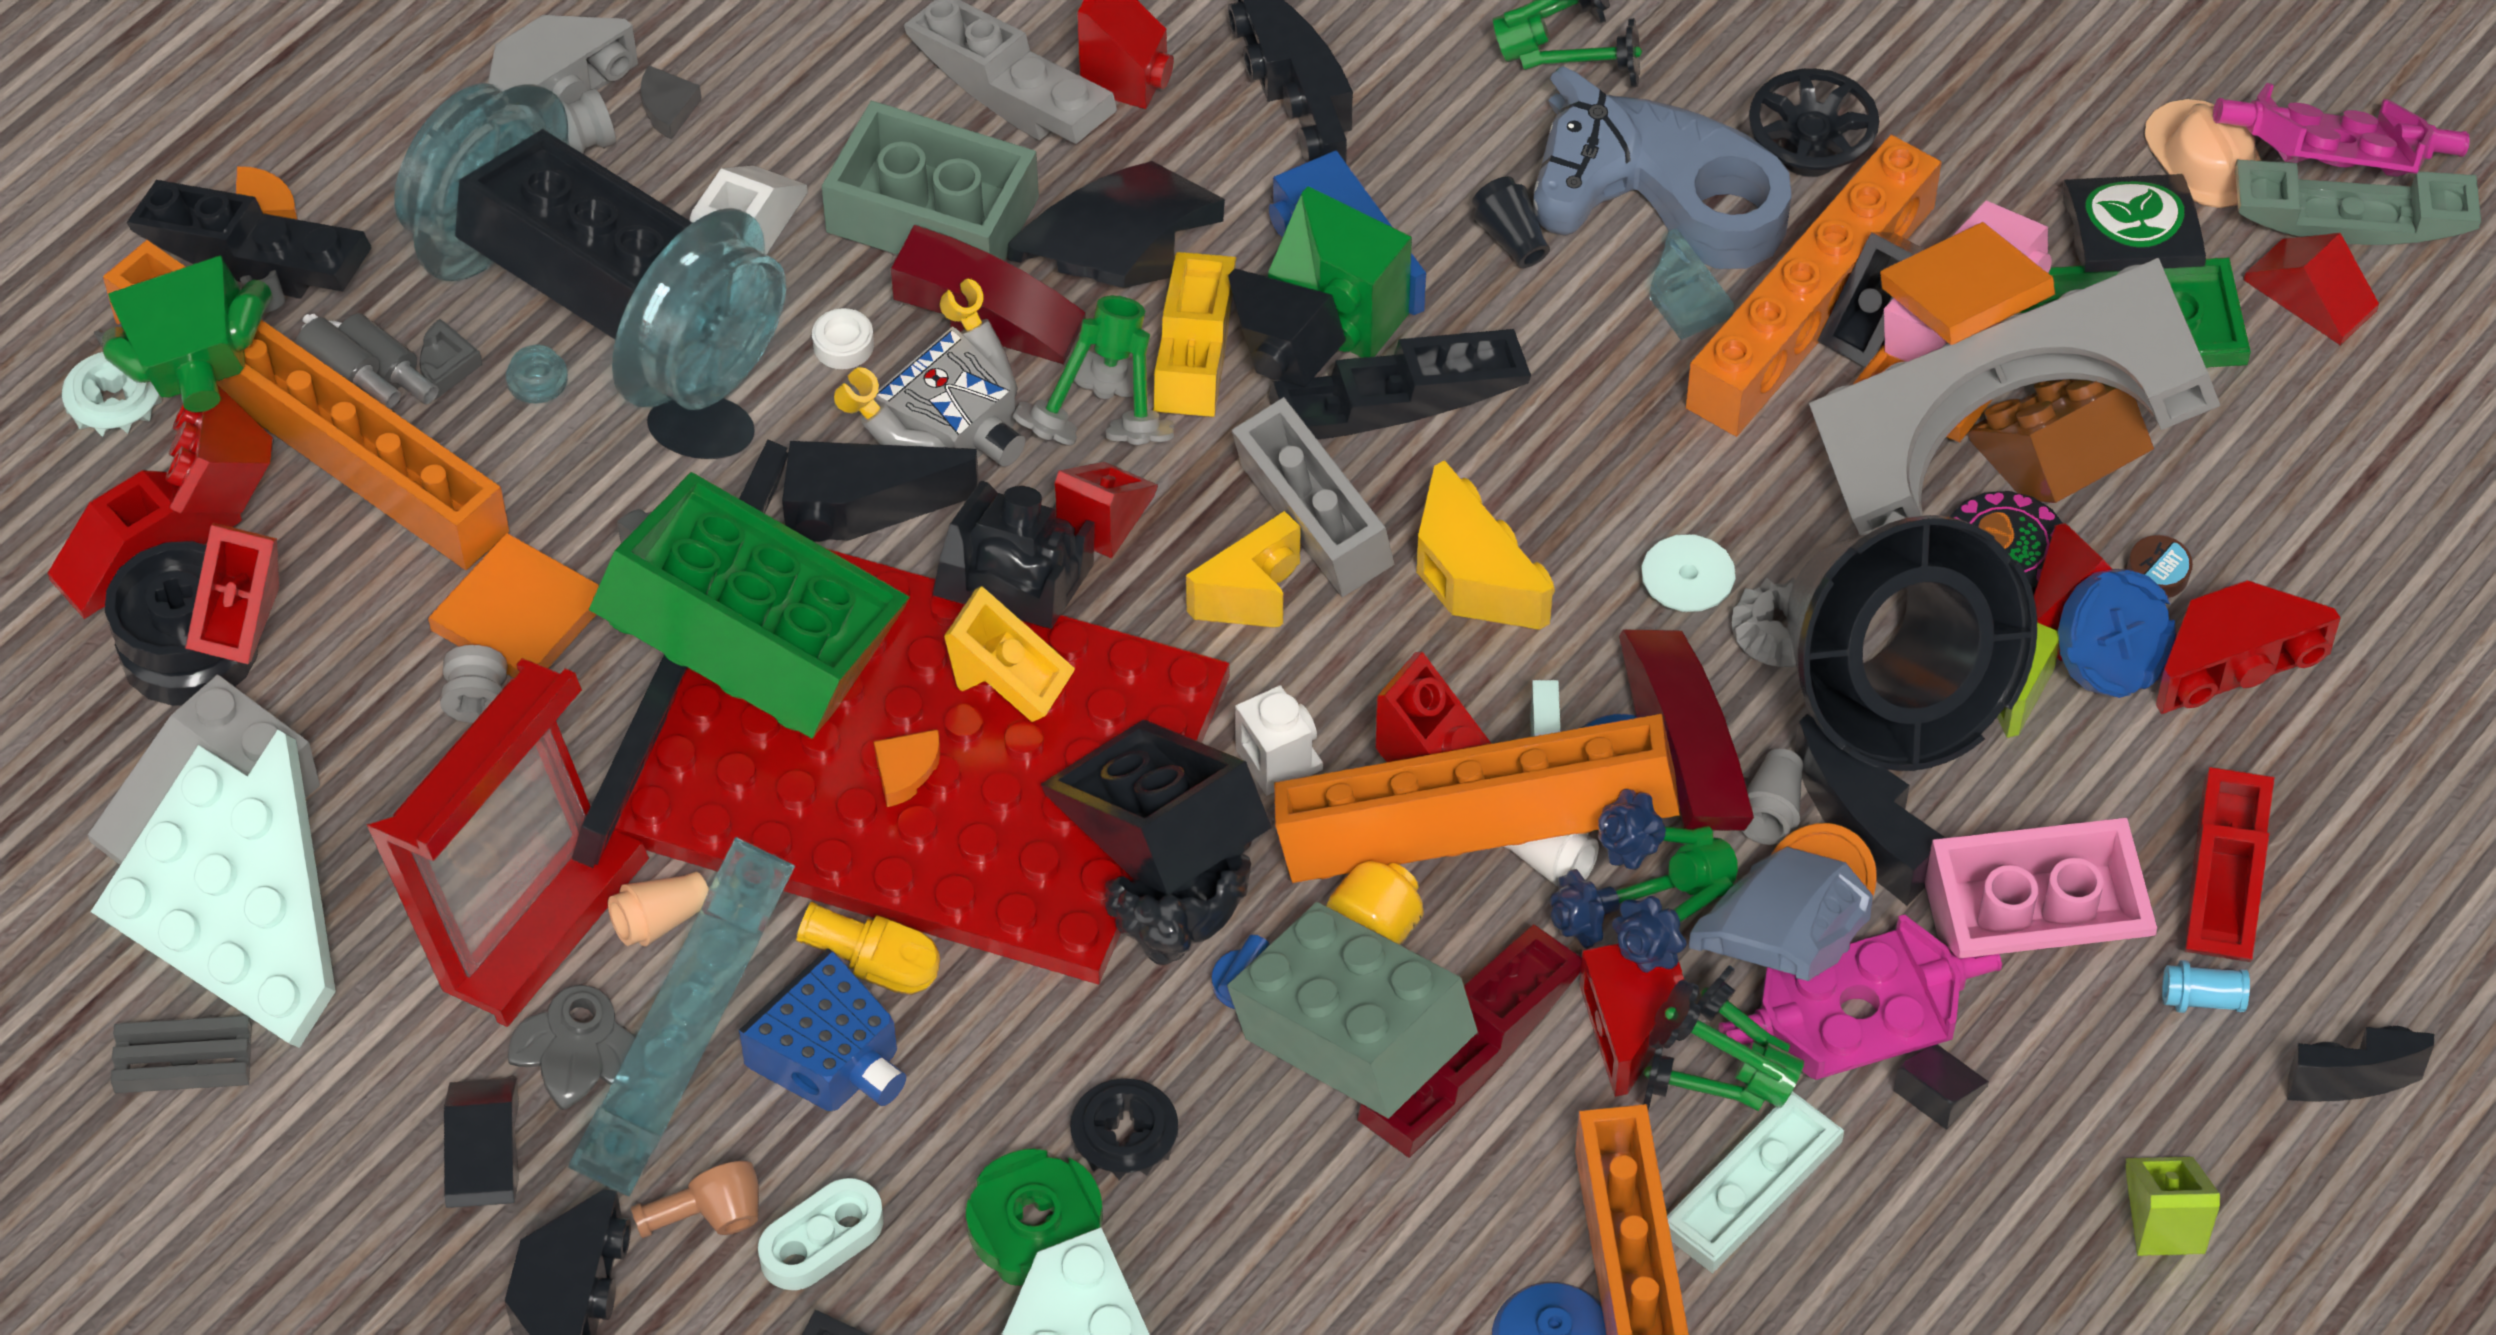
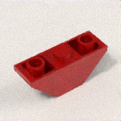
[165,385,273,514]
[47,470,242,619]
[2156,580,2341,714]
[1375,652,1492,762]

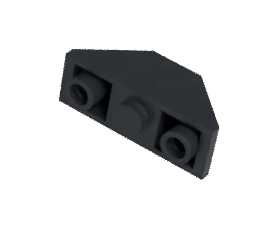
[504,1189,631,1335]

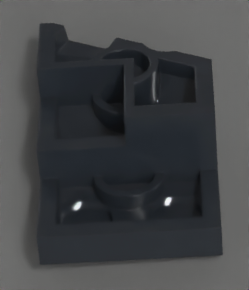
[1007,161,1225,288]

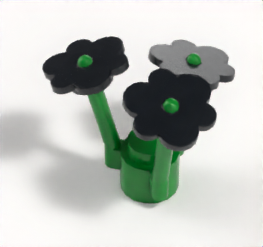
[1492,0,1642,87]
[1643,965,1805,1111]

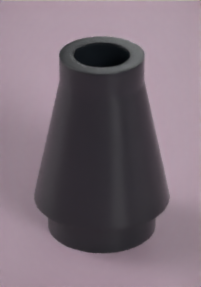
[1472,176,1550,268]

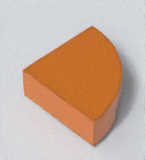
[236,166,298,220]
[874,730,940,807]

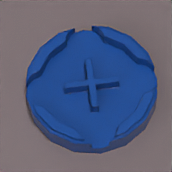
[2058,569,2176,698]

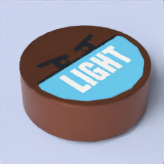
[2126,535,2193,598]

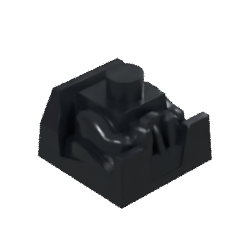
[933,481,1095,629]

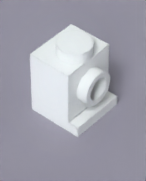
[1235,685,1323,796]

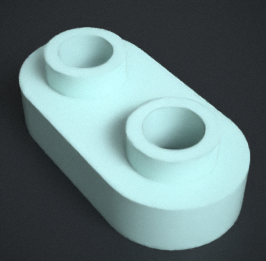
[758,1178,883,1290]

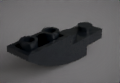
[1227,0,1353,163]
[127,179,372,299]

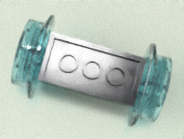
[394,83,786,410]

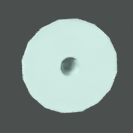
[1642,535,1736,612]

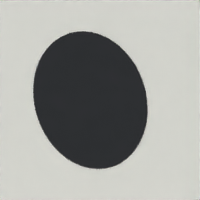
[647,393,755,459]

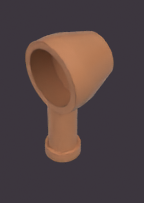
[631,1161,759,1238]

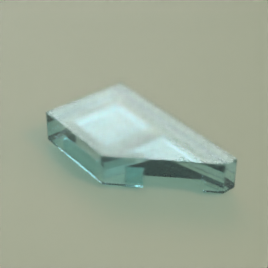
[1650,228,1734,340]

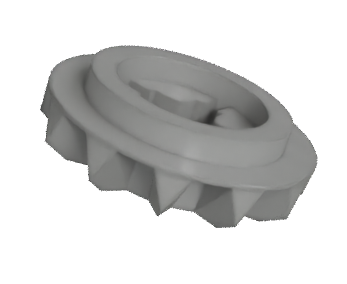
[1732,577,1796,667]

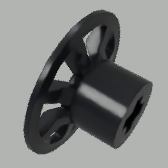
[1749,68,1880,177]

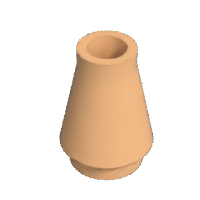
[608,871,711,946]

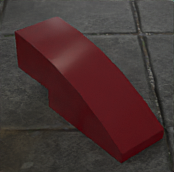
[891,225,1086,365]

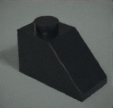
[1817,232,1925,367]
[1228,268,1346,387]

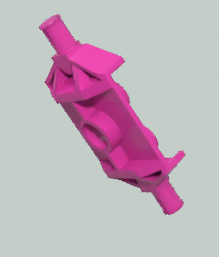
[2213,83,2470,177]
[1718,914,2002,1080]

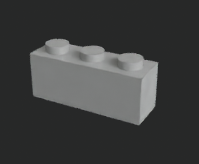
[1232,397,1395,598]

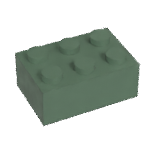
[822,100,1039,261]
[1227,902,1478,1118]

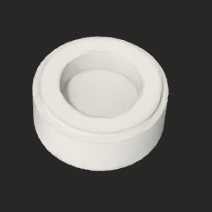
[812,308,874,369]

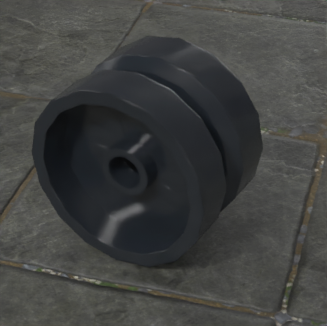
[105,541,258,706]

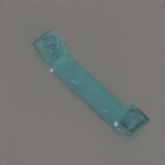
[568,837,795,1197]

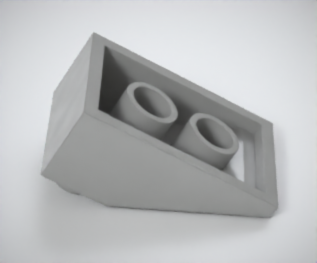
[88,674,320,865]

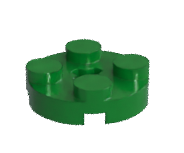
[966,1149,1103,1286]

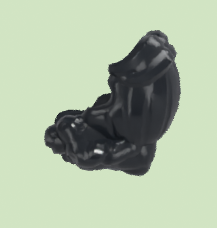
[1104,853,1251,965]

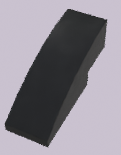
[1794,714,1945,906]

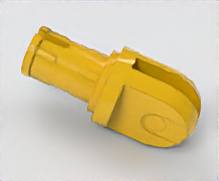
[796,902,940,995]

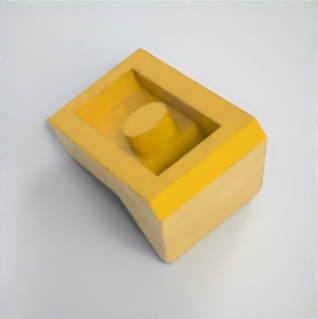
[1186,511,1301,627]
[944,586,1075,722]

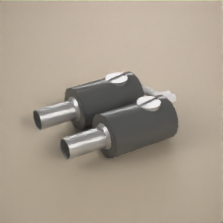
[295,313,439,409]

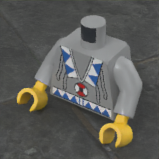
[834,279,1025,467]

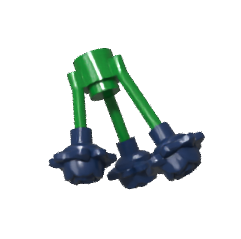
[1549,789,1738,973]

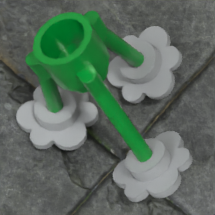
[1013,295,1174,445]

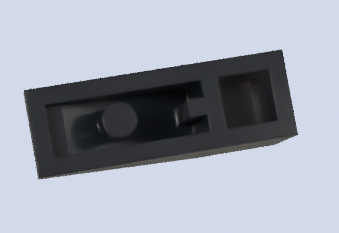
[782,441,979,542]

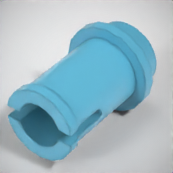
[2162,960,2250,1013]

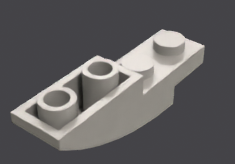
[904,0,1117,144]

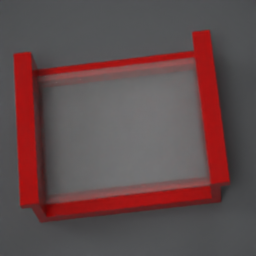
[367,658,649,1027]

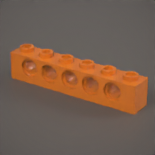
[1686,135,1942,437]

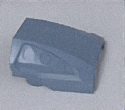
[1689,847,1873,981]

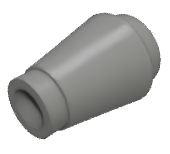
[1742,749,1803,845]

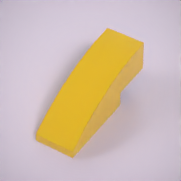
[1153,252,1236,417]

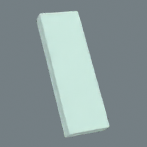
[1667,1091,1844,1274]

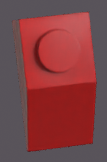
[1077,0,1174,109]
[1579,944,1684,1097]

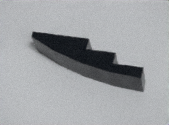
[1269,329,1531,440]

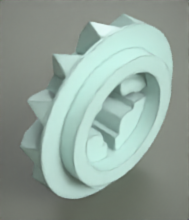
[62,352,162,437]

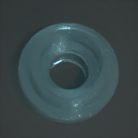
[506,345,568,404]

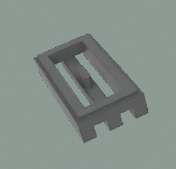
[111,1016,252,1093]

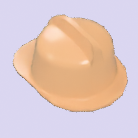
[2145,99,2261,208]

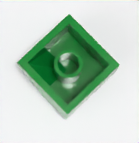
[1268,186,1412,358]

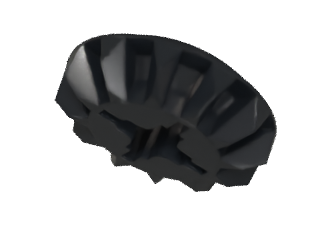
[1070,1078,1178,1181]

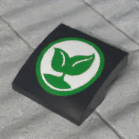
[2063,174,2206,272]

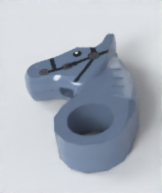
[1533,66,1791,269]

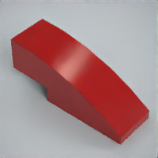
[2185,767,2275,962]

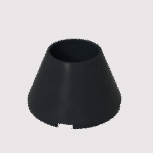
[1787,515,2037,771]

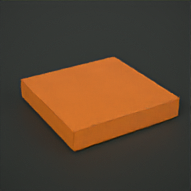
[1880,222,2055,345]
[428,533,599,678]

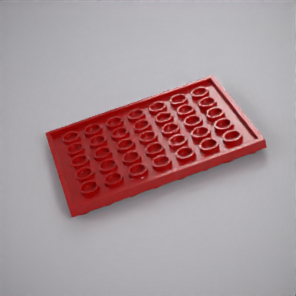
[614,548,1230,985]

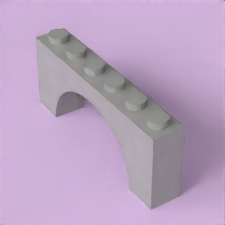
[1809,258,2220,534]

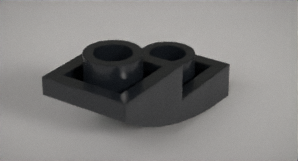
[2287,1026,2434,1102]

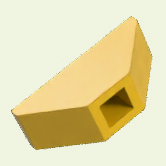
[1416,460,1555,630]

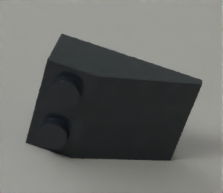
[1041,719,1272,895]

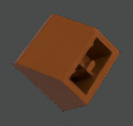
[1967,379,2154,503]

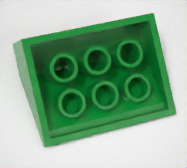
[589,472,910,738]

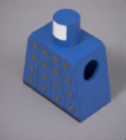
[739,948,906,1111]

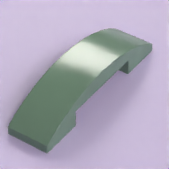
[2235,159,2481,245]

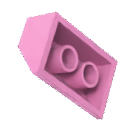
[1925,818,2157,958]

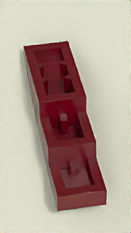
[1619,629,1754,831]
[1357,924,1582,1158]

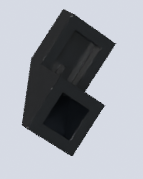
[444,1078,519,1208]

